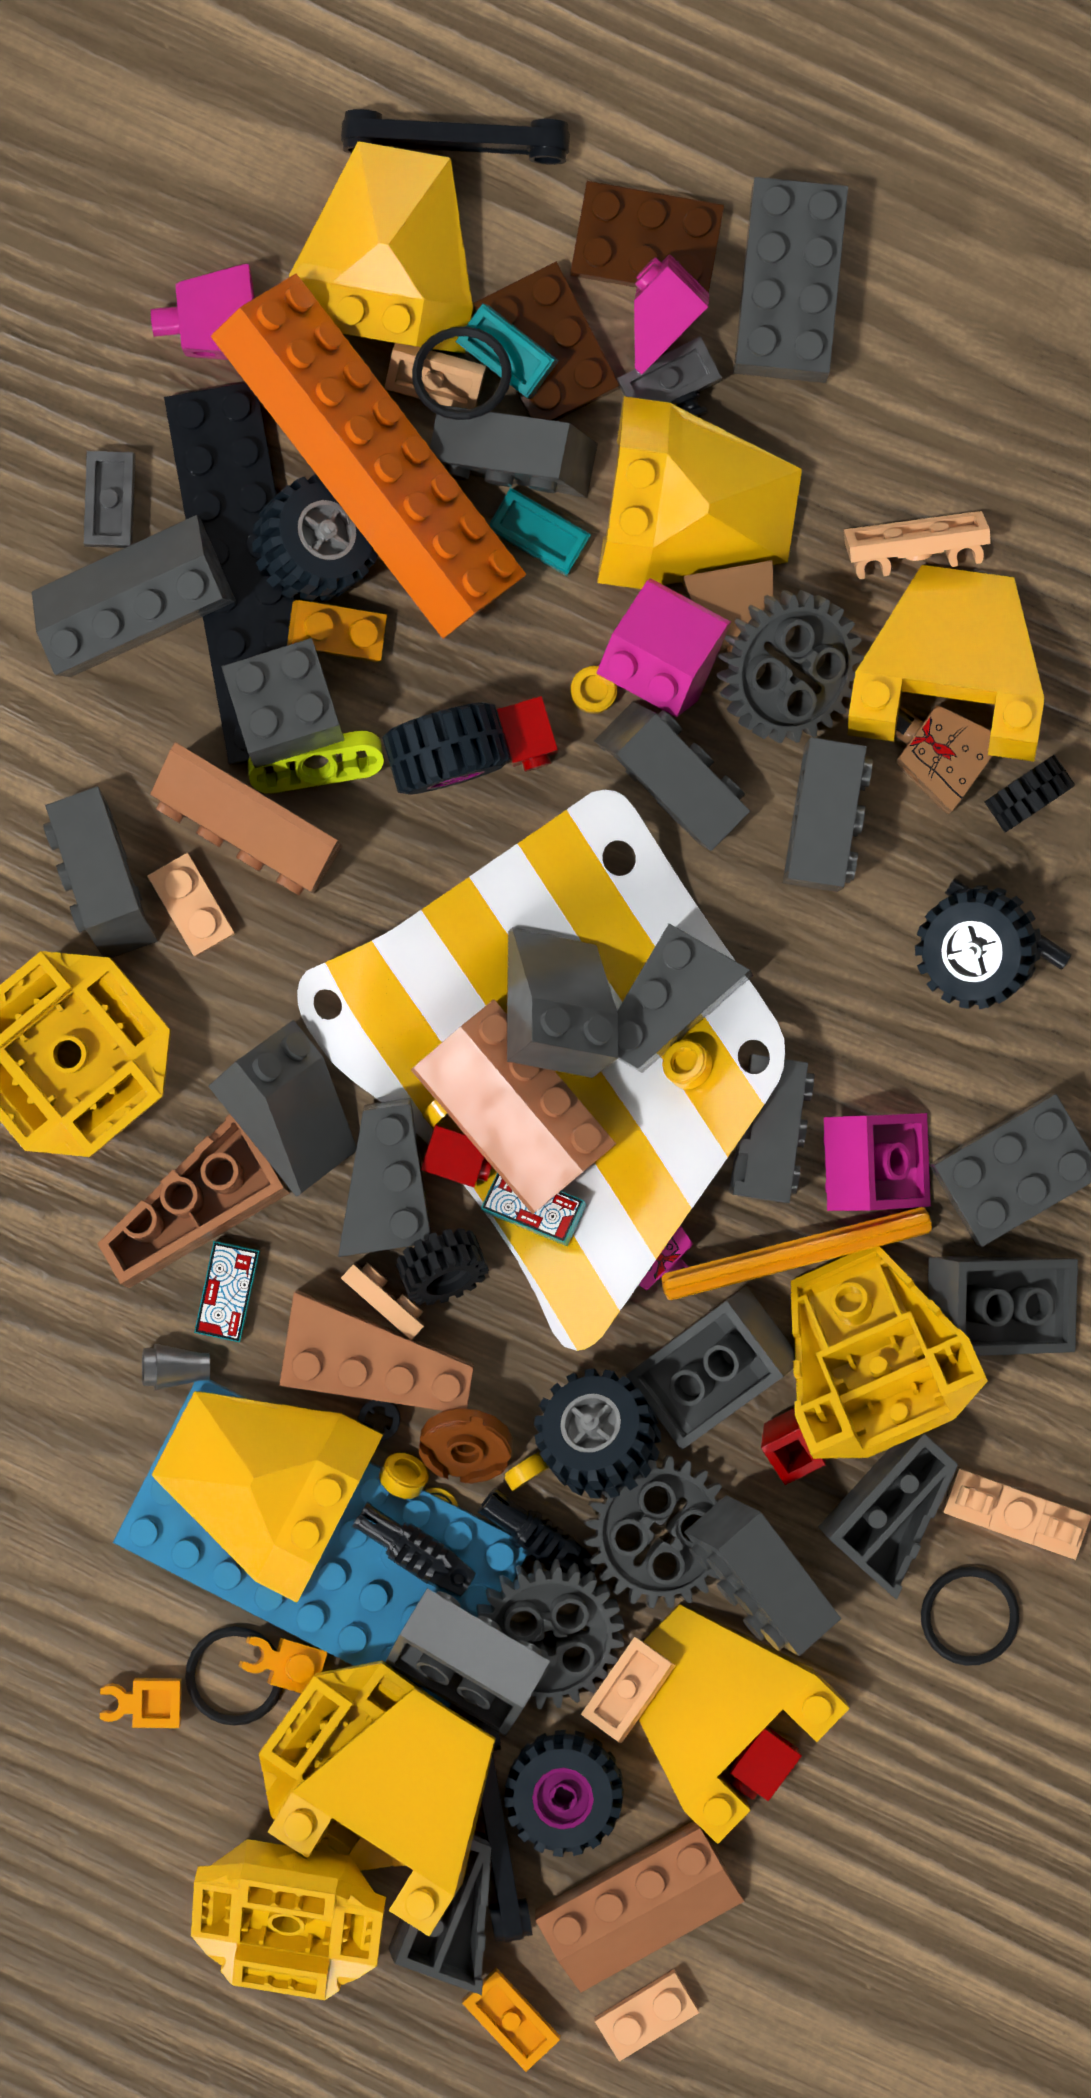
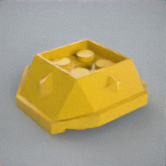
[0,951,172,1157]
[259,1660,444,1871]
[191,1839,386,2000]

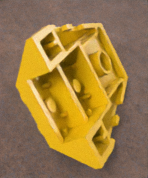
[289,141,473,354]
[597,396,802,589]
[791,1246,988,1459]
[152,1391,383,1603]

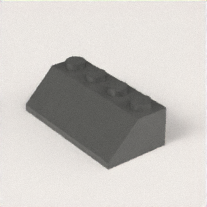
[32,515,236,677]

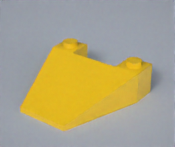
[847,565,1044,762]
[638,1603,850,1844]
[267,1687,496,1936]

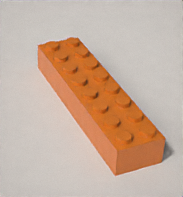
[210,274,527,639]

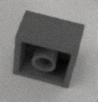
[221,638,344,769]

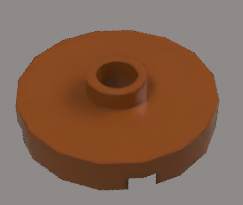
[419,1408,513,1484]

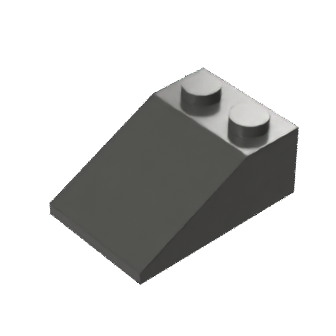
[507,928,618,1078]
[208,1020,357,1197]
[928,1256,1078,1356]
[626,1285,795,1450]

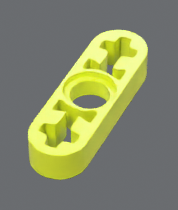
[248,731,384,793]

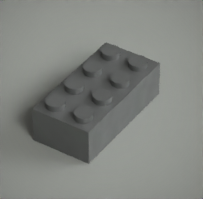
[733,177,848,383]

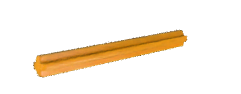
[661,1207,932,1300]

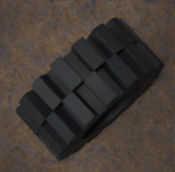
[984,754,1075,833]
[396,1228,489,1305]

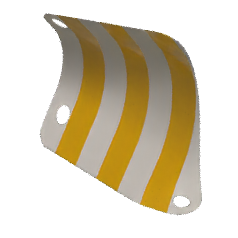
[297,790,785,1351]

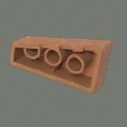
[97,1114,290,1288]
[279,1290,474,1411]

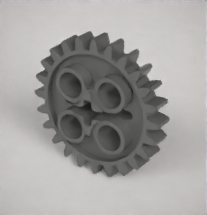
[717,590,864,743]
[584,1455,722,1609]
[476,1559,624,1709]

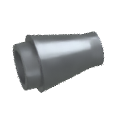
[142,1344,210,1390]

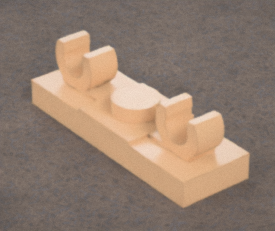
[844,511,991,579]
[942,1467,1091,1560]

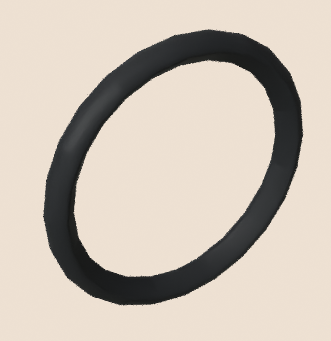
[412,326,512,420]
[921,1567,1020,1666]
[185,1626,283,1726]

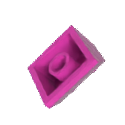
[634,254,709,375]
[596,578,731,717]
[824,1113,931,1211]

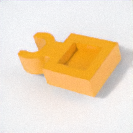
[238,1636,328,1693]
[100,1678,182,1728]

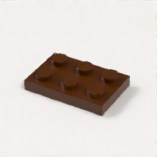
[570,181,724,293]
[473,261,619,421]

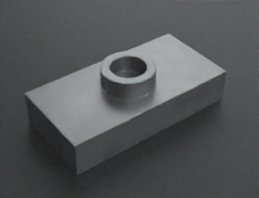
[617,336,722,402]
[84,451,135,548]

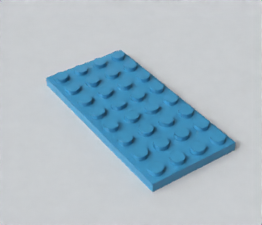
[113,1379,526,1708]

